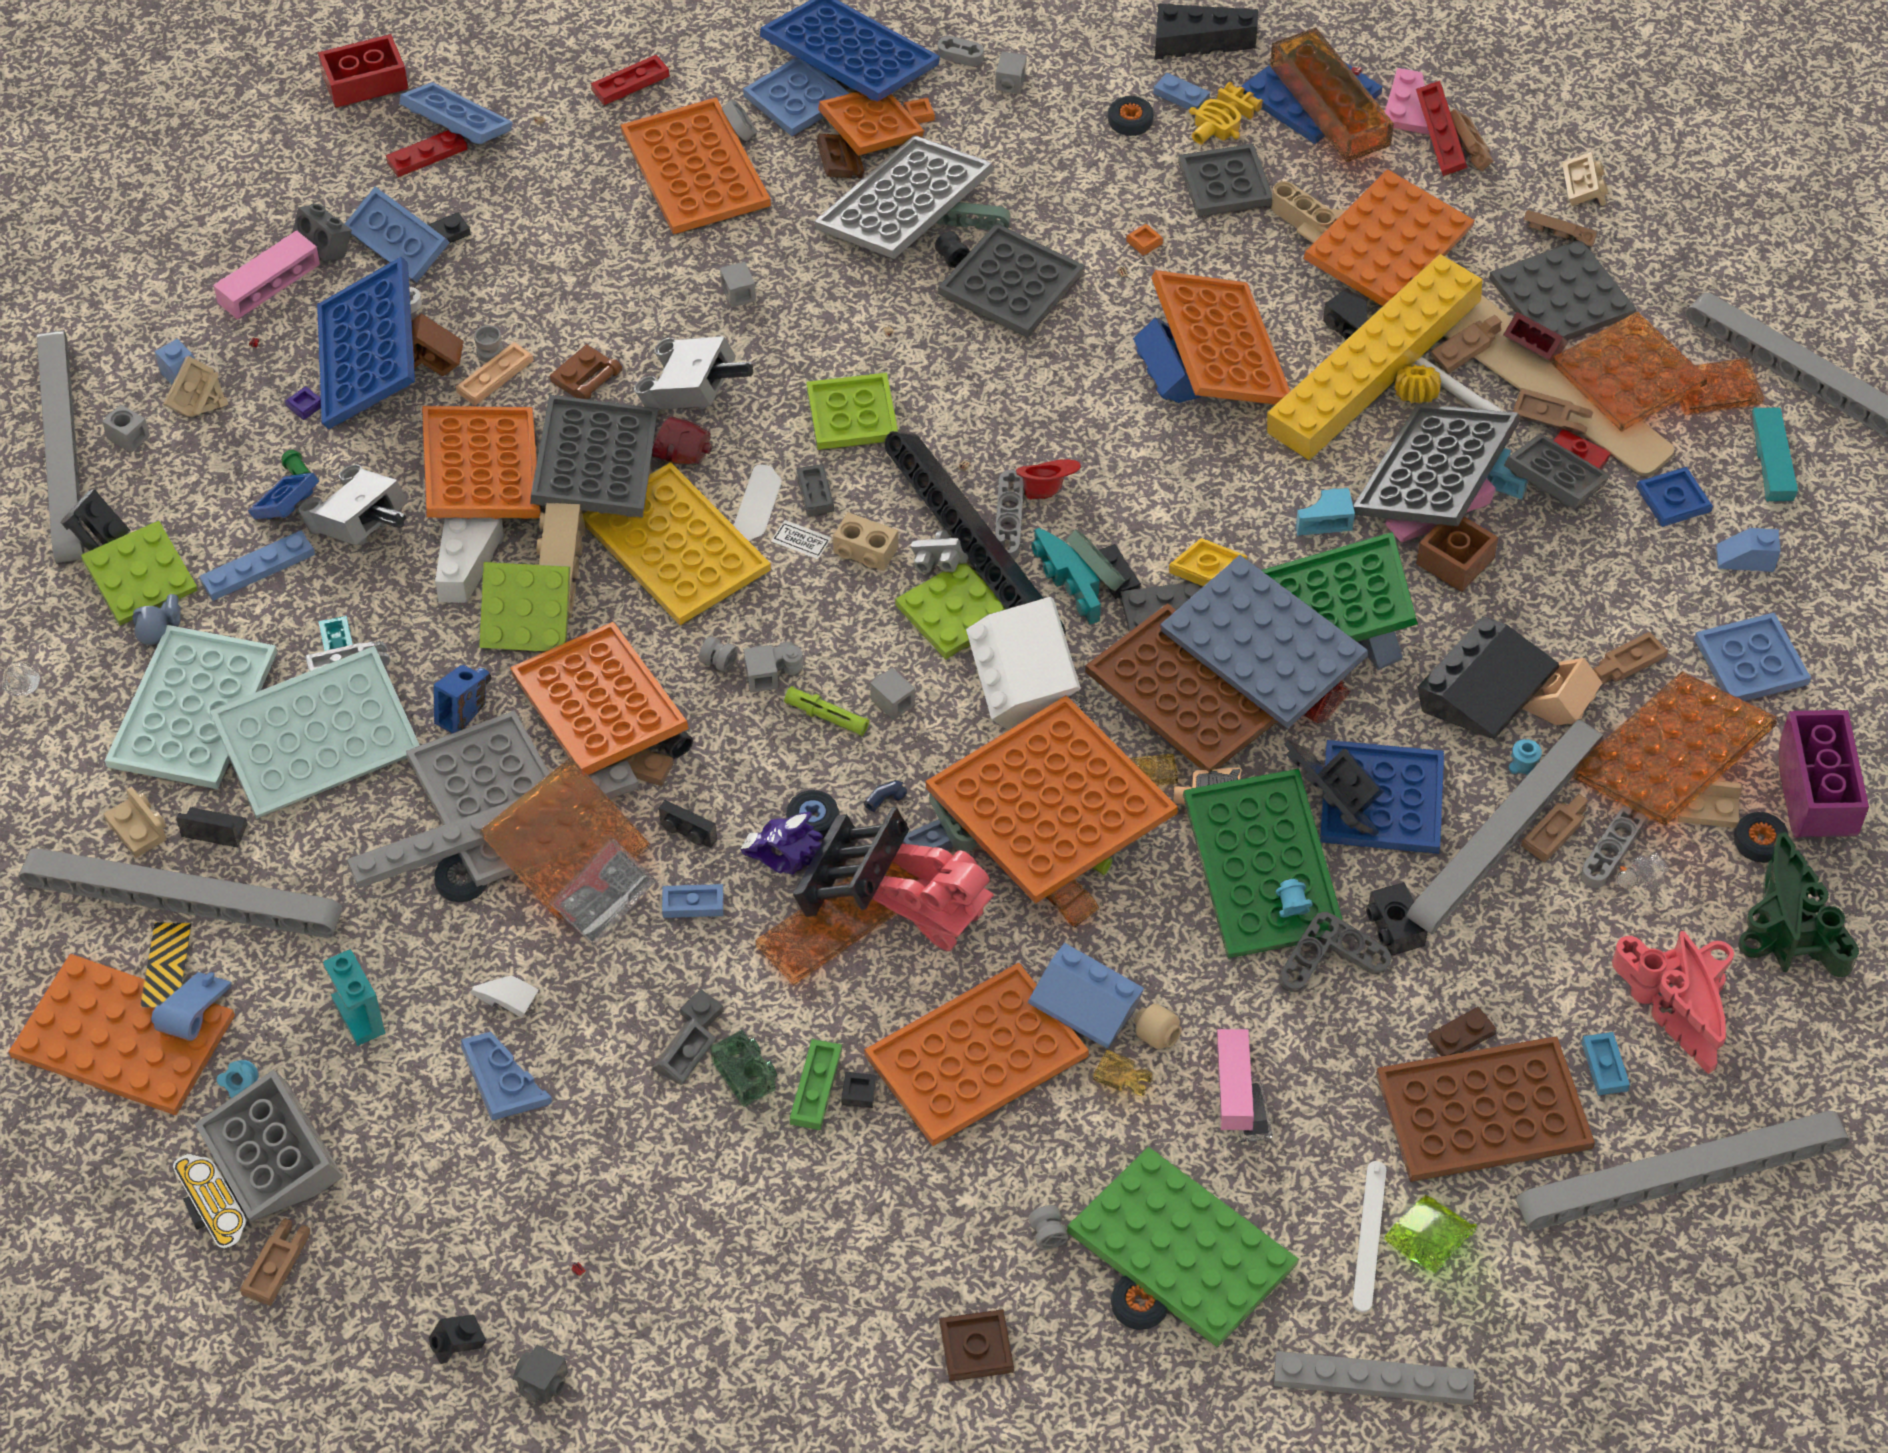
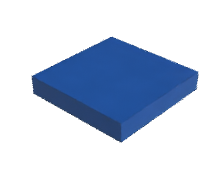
[1636,466,1713,527]

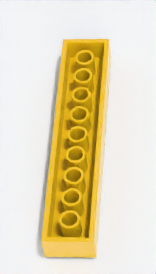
[1267,254,1483,461]

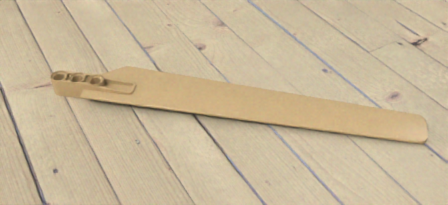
[1271,181,1675,477]

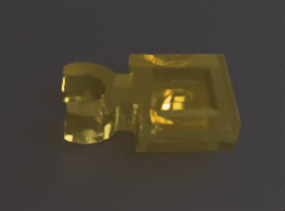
[1093,1050,1153,1096]

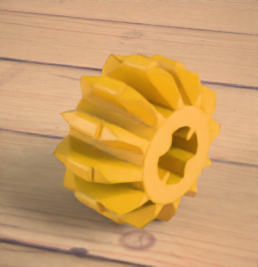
[1395,364,1441,404]

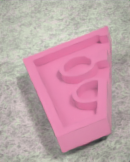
[1382,68,1430,135]

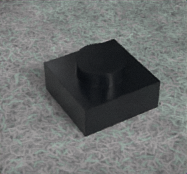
[841,1072,877,1108]

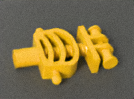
[1189,82,1263,145]

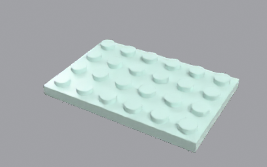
[105,625,277,789]
[210,646,420,819]

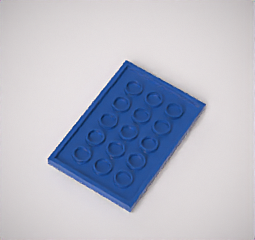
[760,0,940,102]
[317,257,415,429]

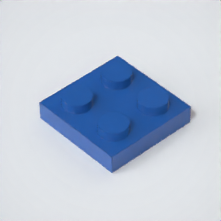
[248,473,320,519]

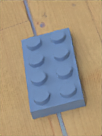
[399,82,512,144]
[345,186,450,283]

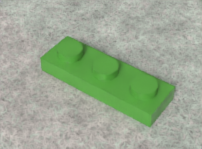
[790,1039,842,1130]

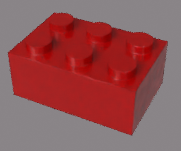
[318,34,409,108]

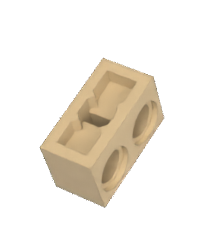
[833,512,899,571]

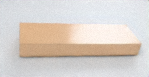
[456,342,534,406]

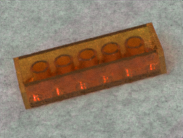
[1270,27,1394,162]

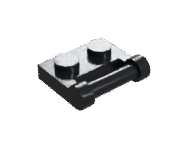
[60,489,131,551]

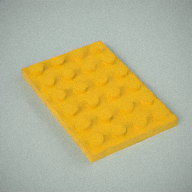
[583,462,771,625]

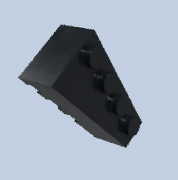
[1154,4,1258,60]

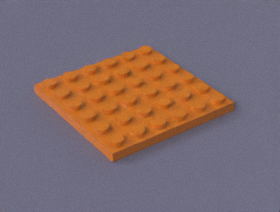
[925,695,1178,904]

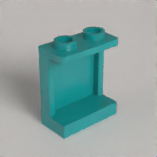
[323,949,385,1046]

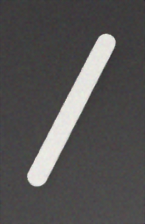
[1352,1161,1386,1313]

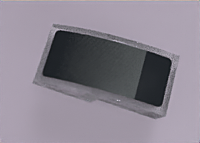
[1238,1081,1273,1142]

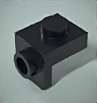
[429,1314,487,1364]

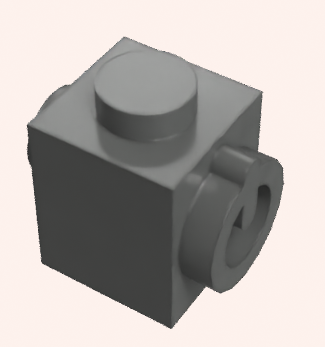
[512,1345,568,1404]

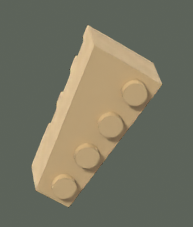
[535,503,586,619]

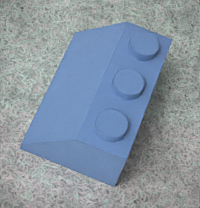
[1028,942,1144,1049]

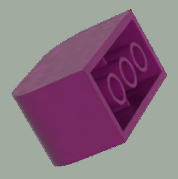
[1779,710,1869,838]

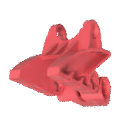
[872,843,994,951]
[1612,931,1734,1074]

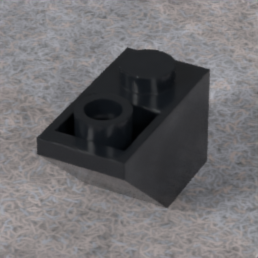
[1323,288,1367,340]

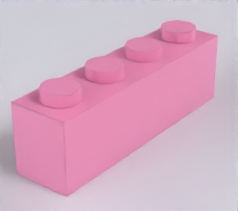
[213,230,320,320]

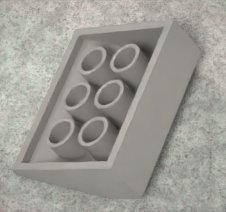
[195,1069,343,1222]

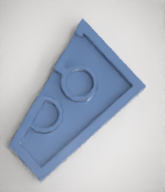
[461,1032,552,1121]

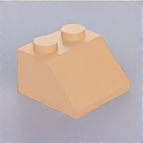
[1522,658,1602,725]

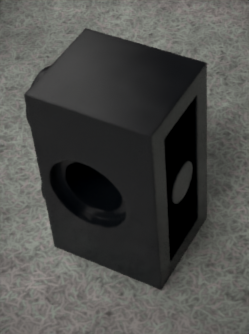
[1366,882,1428,956]

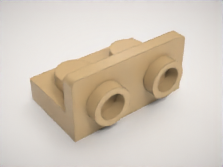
[1562,152,1609,206]
[1678,777,1742,828]
[103,786,167,858]

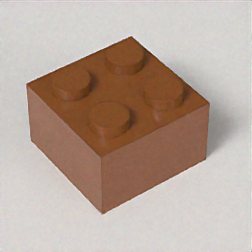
[1416,517,1499,592]

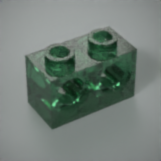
[710,1030,777,1107]

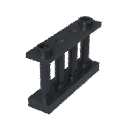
[793,807,910,917]

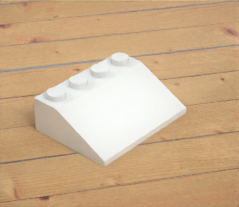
[966,597,1081,730]

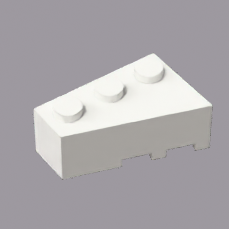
[435,518,505,603]

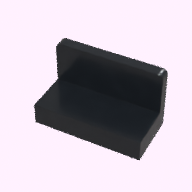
[176,807,248,848]

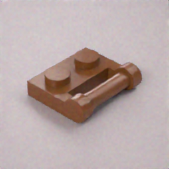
[550,344,622,399]

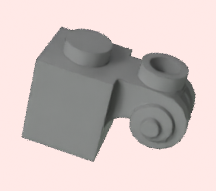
[743,641,803,693]

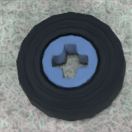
[786,790,839,839]

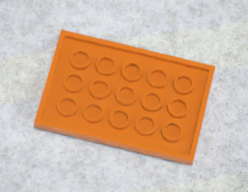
[620,97,771,235]
[1303,169,1475,306]
[1151,270,1290,405]
[422,406,541,519]
[510,621,689,777]
[8,954,235,1115]
[864,962,1089,1146]

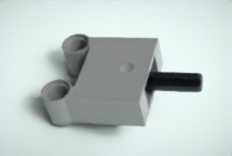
[634,336,754,411]
[298,464,408,545]

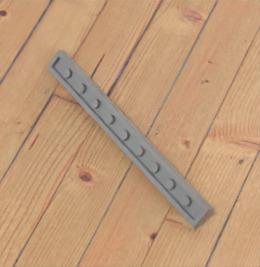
[347,760,639,889]

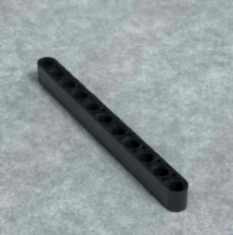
[884,431,1066,636]

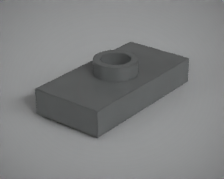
[796,464,834,516]

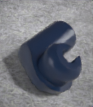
[864,780,907,812]

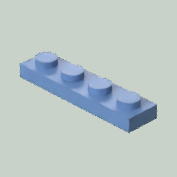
[199,530,315,601]

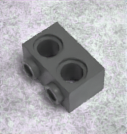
[292,204,352,261]

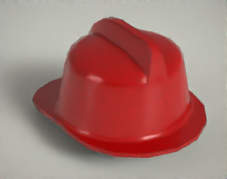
[1015,459,1081,499]

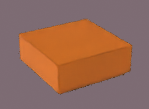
[903,97,935,124]
[1126,224,1163,256]

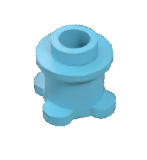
[1509,739,1542,775]
[1276,879,1312,918]
[217,1060,259,1098]

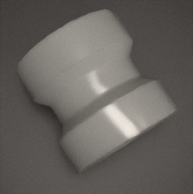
[474,325,503,362]
[699,636,738,673]
[1029,1205,1068,1250]

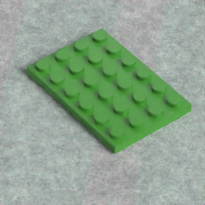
[1067,1147,1299,1348]

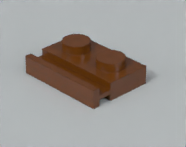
[816,133,865,179]

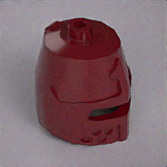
[652,416,712,465]

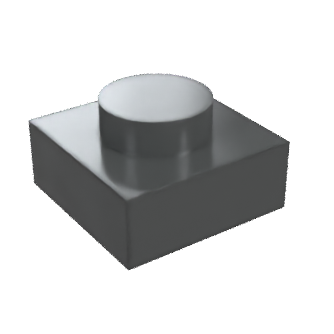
[680,989,724,1029]

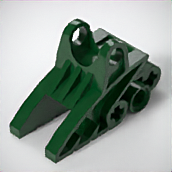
[1738,832,1859,977]

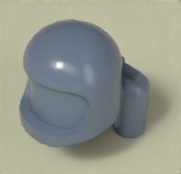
[133,594,181,645]

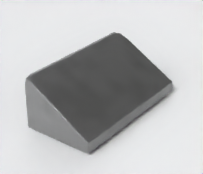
[652,1018,716,1085]

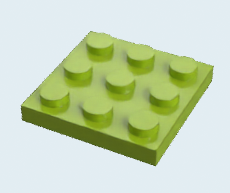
[806,373,898,450]
[81,520,198,626]
[479,562,571,651]
[895,563,1006,660]

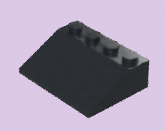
[1417,616,1559,739]

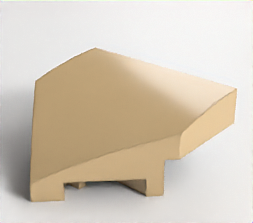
[163,356,228,417]

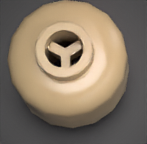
[1134,1003,1182,1050]

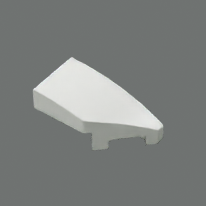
[470,975,538,1018]

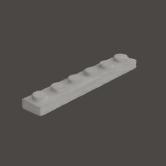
[1274,1351,1474,1405]

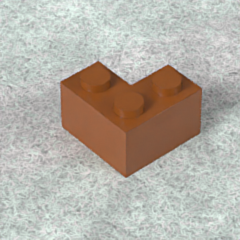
[411,313,464,376]

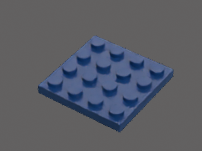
[1241,37,1382,144]
[1320,740,1444,854]

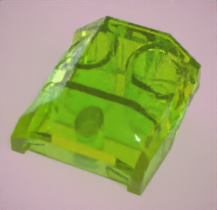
[1384,1195,1477,1274]

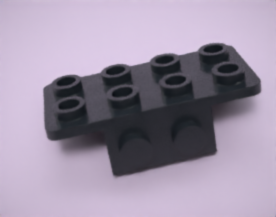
[1284,740,1384,836]

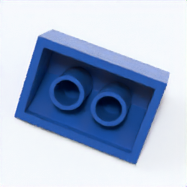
[1133,317,1203,403]

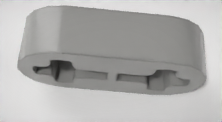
[938,36,984,66]
[722,99,757,141]

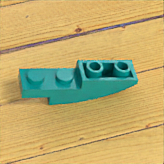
[1031,528,1101,625]

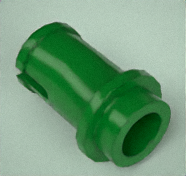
[281,449,311,475]

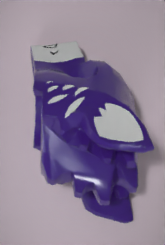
[740,812,823,875]

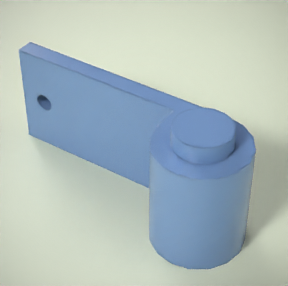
[151,972,232,1041]

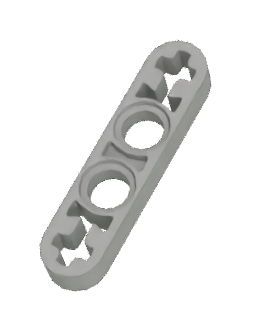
[995,470,1024,560]
[1581,797,1651,888]

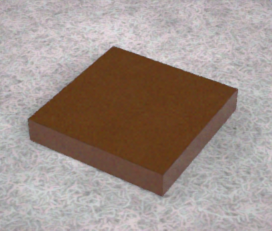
[939,1309,1014,1382]

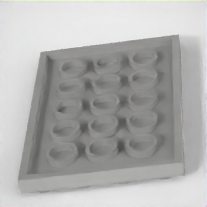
[814,135,994,259]
[406,710,587,887]

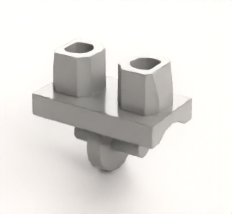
[911,530,968,573]

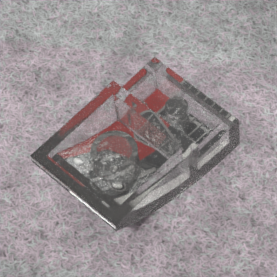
[550,837,656,946]

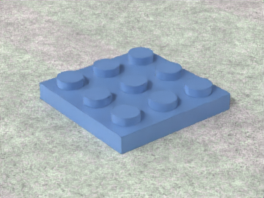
[743,57,850,137]
[1694,613,1811,705]

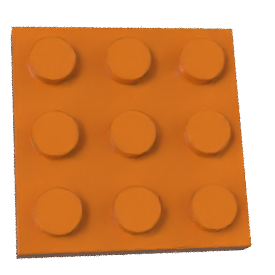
[818,92,924,156]

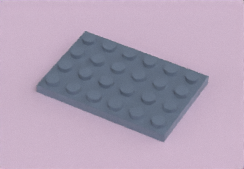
[1160,555,1368,729]

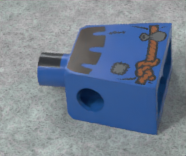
[434,665,492,733]

